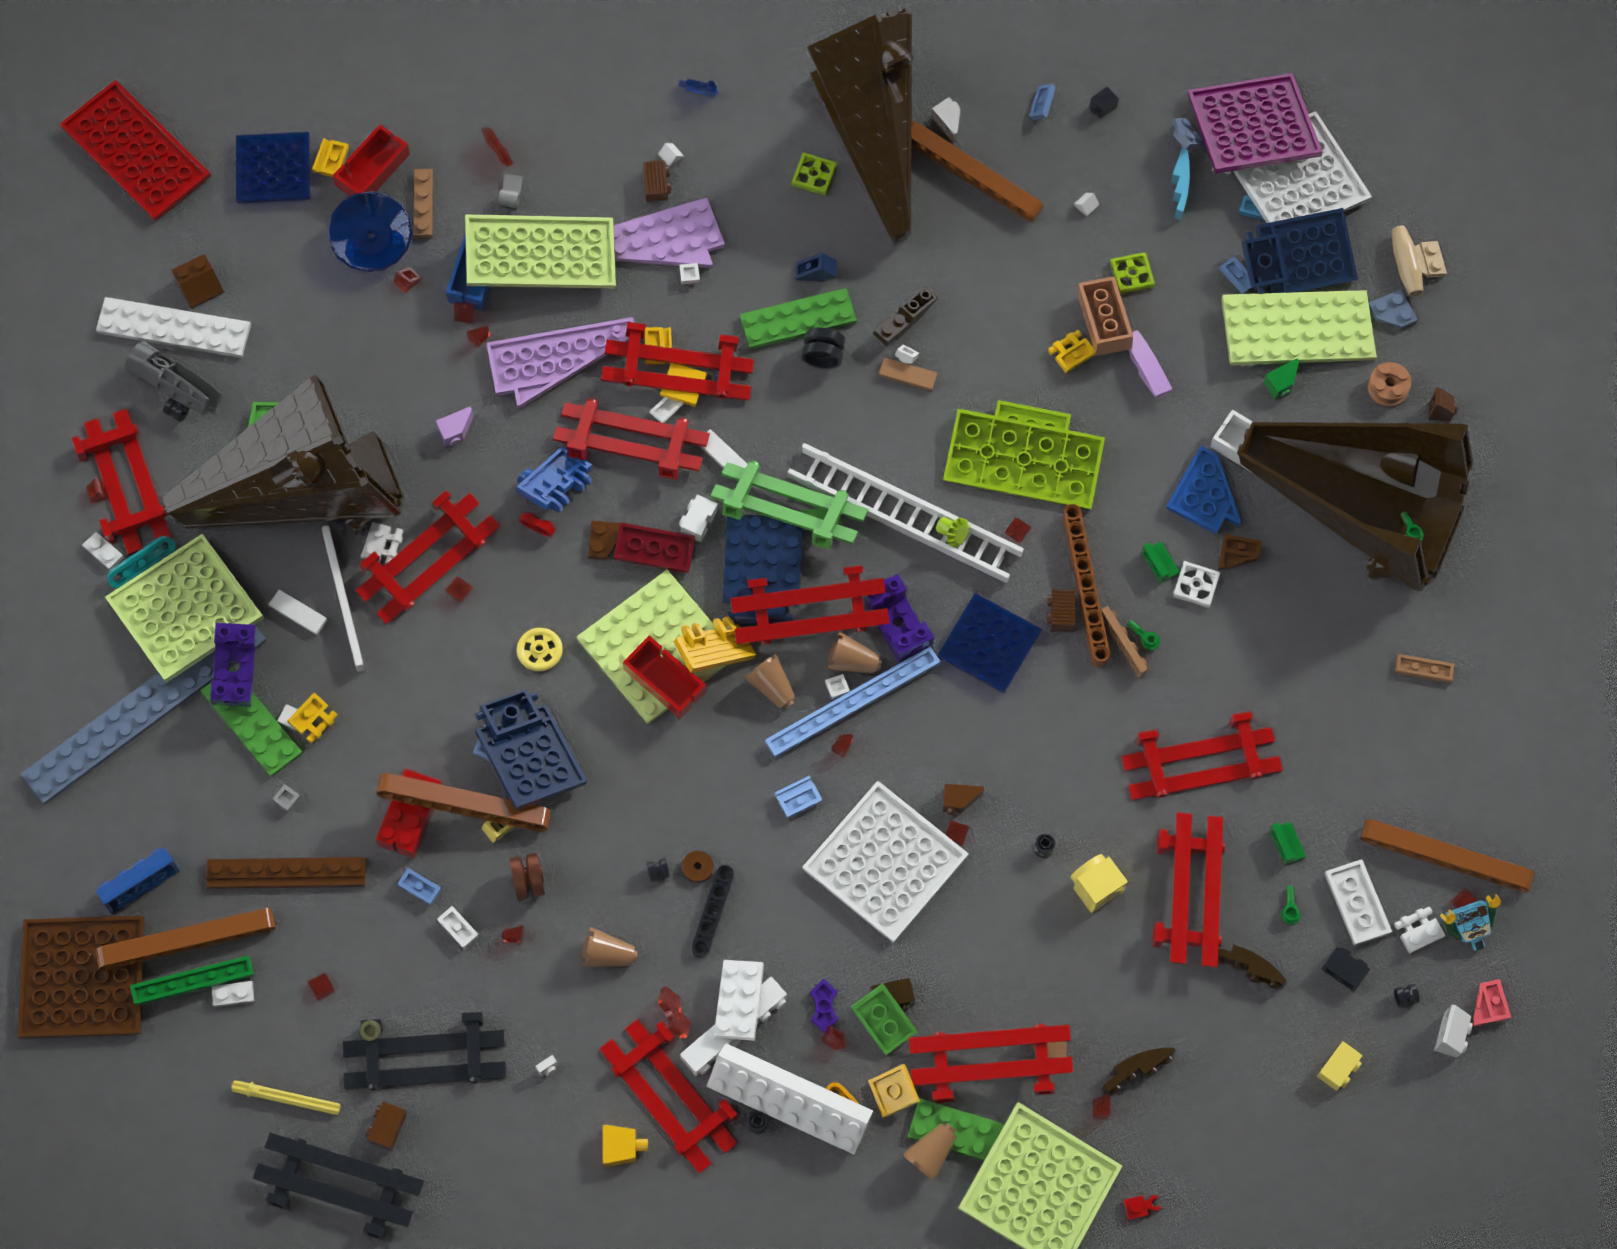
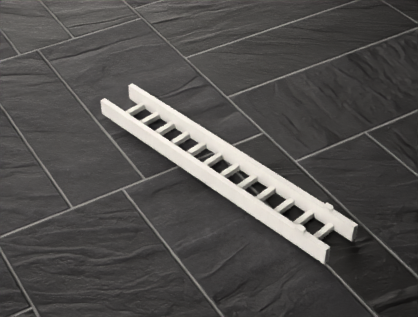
[788,443,1024,583]

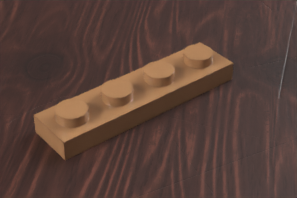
[413,169,433,238]
[1101,606,1148,679]

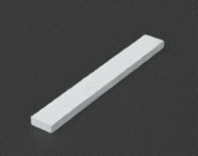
[321,525,365,672]

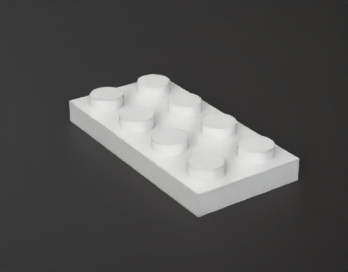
[1324,859,1392,946]
[714,960,764,1041]

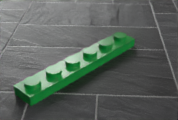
[130,955,254,1006]

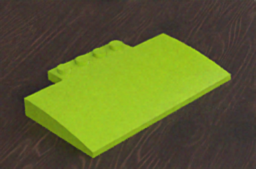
[943,400,1105,510]

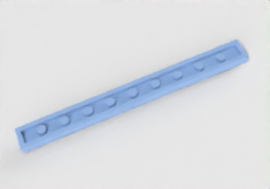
[765,646,940,758]

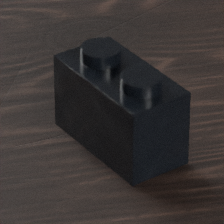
[1321,946,1370,992]

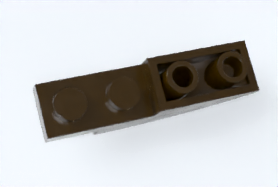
[873,286,937,346]
[1218,944,1287,989]
[1101,1047,1176,1095]

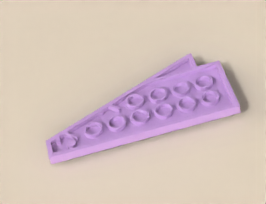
[613,197,725,268]
[487,317,634,408]

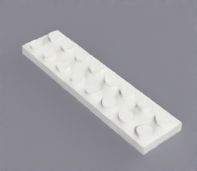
[96,297,251,358]

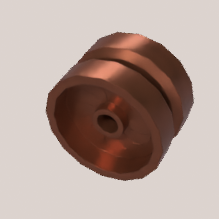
[509,852,545,901]

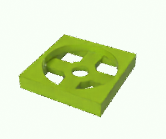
[791,152,837,196]
[1110,252,1155,294]

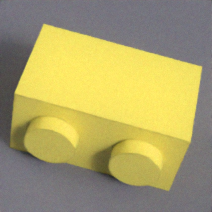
[1317,1041,1363,1091]

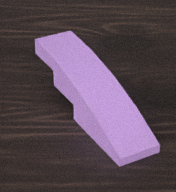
[1128,330,1172,398]

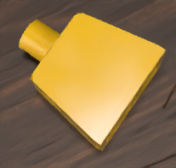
[603,1125,648,1167]

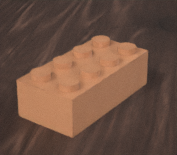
[1078,276,1133,356]

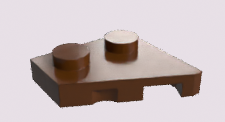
[588,520,620,560]
[1218,534,1262,570]

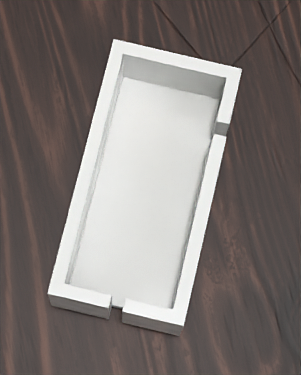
[1210,410,1254,474]

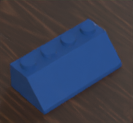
[96,847,180,915]

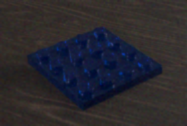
[236,132,311,204]
[937,593,1042,694]

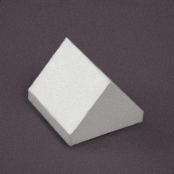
[658,143,684,167]
[1074,193,1099,216]

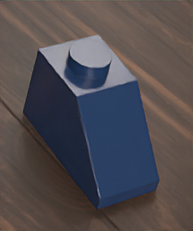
[794,253,837,282]

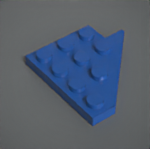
[1166,446,1241,534]

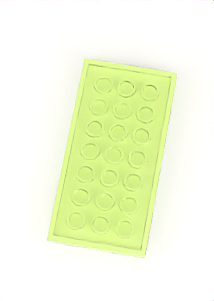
[465,215,616,289]
[1221,290,1377,365]

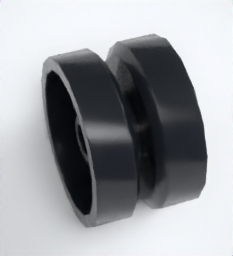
[802,327,845,369]

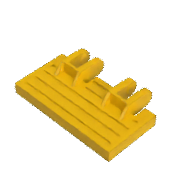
[673,616,756,673]

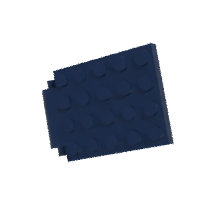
[1241,208,1358,294]
[722,514,803,626]
[475,689,587,811]

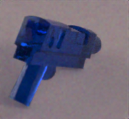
[678,78,718,98]

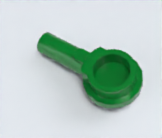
[1400,512,1424,541]
[1127,620,1160,651]
[1281,886,1301,925]

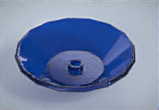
[327,191,412,272]

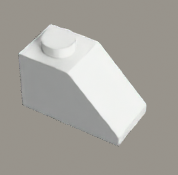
[931,97,960,143]

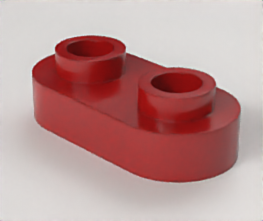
[518,512,556,537]

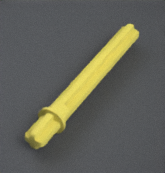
[231,1080,341,1115]

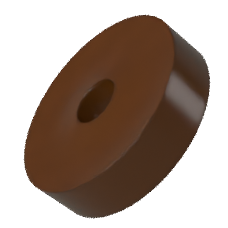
[682,851,714,883]

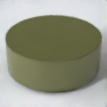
[360,1020,381,1041]

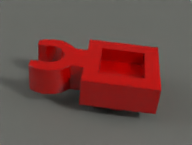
[1123,1195,1161,1221]

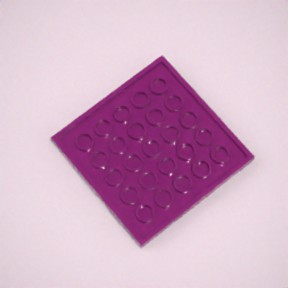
[1188,73,1322,174]

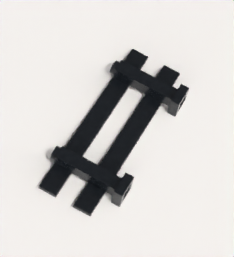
[343,1012,506,1091]
[252,1132,425,1241]

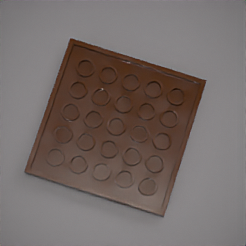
[18,916,145,1039]

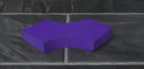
[810,979,839,1035]

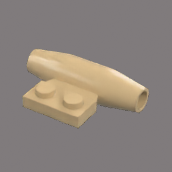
[1391,226,1447,297]

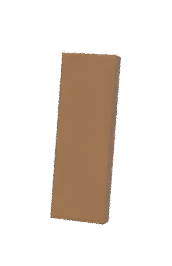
[879,357,938,391]
[1394,654,1455,684]

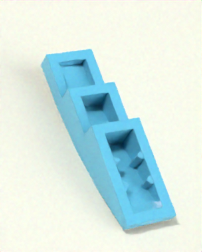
[1171,146,1190,220]

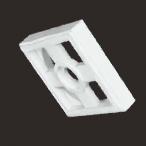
[1173,561,1220,608]

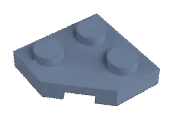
[1171,118,1205,149]
[1369,290,1418,330]

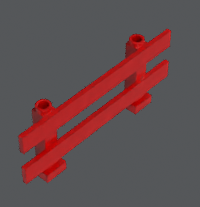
[601,322,754,401]
[553,399,710,480]
[71,408,172,555]
[355,490,500,625]
[731,565,890,645]
[1121,711,1283,800]
[1152,812,1226,968]
[599,1019,737,1174]
[909,1024,1074,1103]

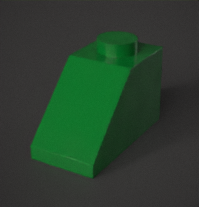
[1263,358,1299,400]

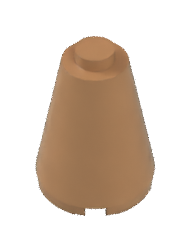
[827,632,882,674]
[745,654,795,709]
[581,927,638,967]
[903,1123,957,1181]

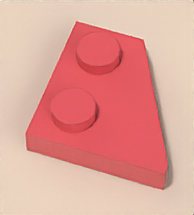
[1472,979,1511,1027]

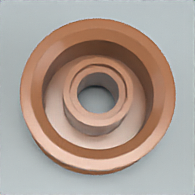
[1368,362,1411,407]

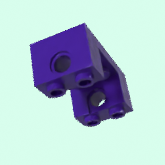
[863,574,934,664]
[210,623,256,707]

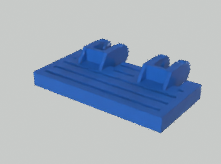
[516,446,592,512]

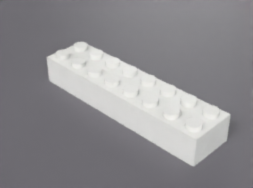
[707,1043,873,1154]

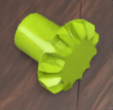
[936,517,970,548]

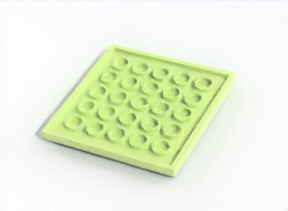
[105,534,264,683]
[577,570,726,724]
[957,1102,1122,1249]

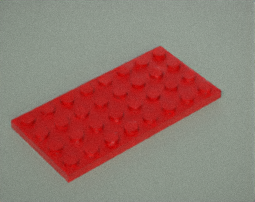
[60,80,211,221]

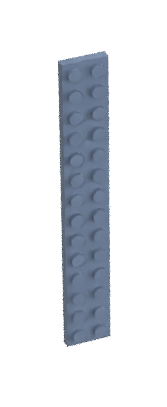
[21,626,267,805]

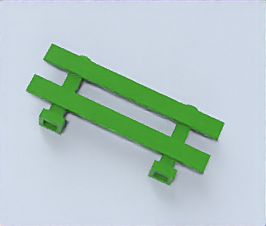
[710,461,868,550]

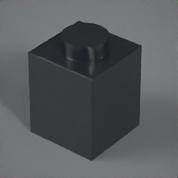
[1089,86,1119,119]

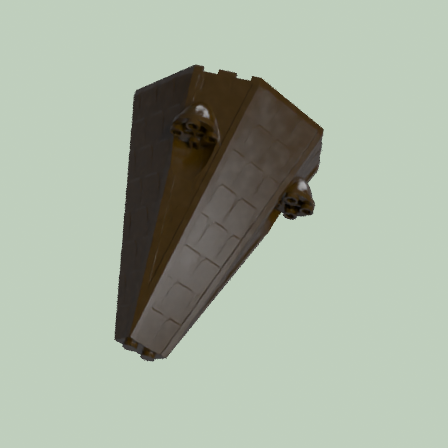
[807,7,914,244]
[162,375,405,534]
[1237,422,1473,591]

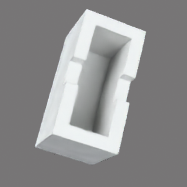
[679,495,718,542]

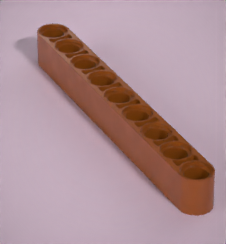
[911,121,1044,222]
[1063,504,1110,668]
[376,773,551,832]
[1361,819,1534,892]
[95,908,276,970]

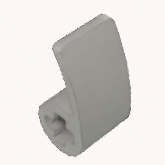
[498,174,523,208]

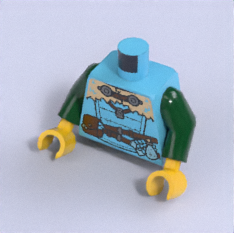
[1440,894,1501,951]

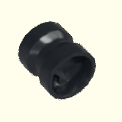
[163,398,190,422]
[1034,834,1055,858]
[646,858,670,882]
[1394,984,1420,1008]
[748,1111,768,1134]

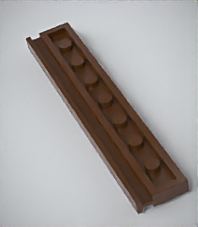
[206,857,367,889]

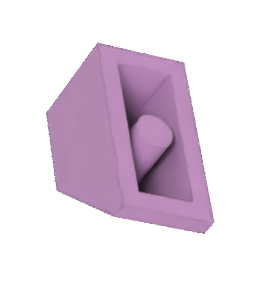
[436,406,473,447]

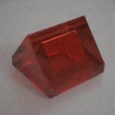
[86,477,108,503]
[820,1025,845,1051]

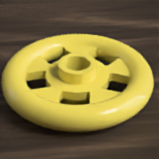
[517,628,563,671]

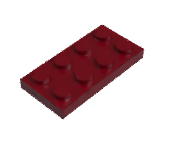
[614,522,695,574]

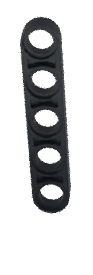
[692,865,734,958]

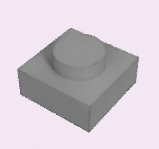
[272,784,301,812]

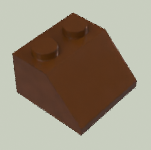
[171,254,224,309]

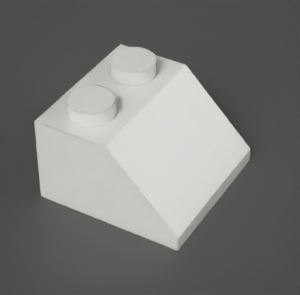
[1434,1004,1472,1058]

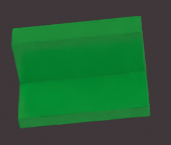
[1141,541,1180,583]
[1269,821,1307,865]

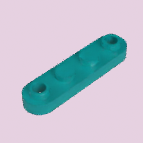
[107,536,176,588]

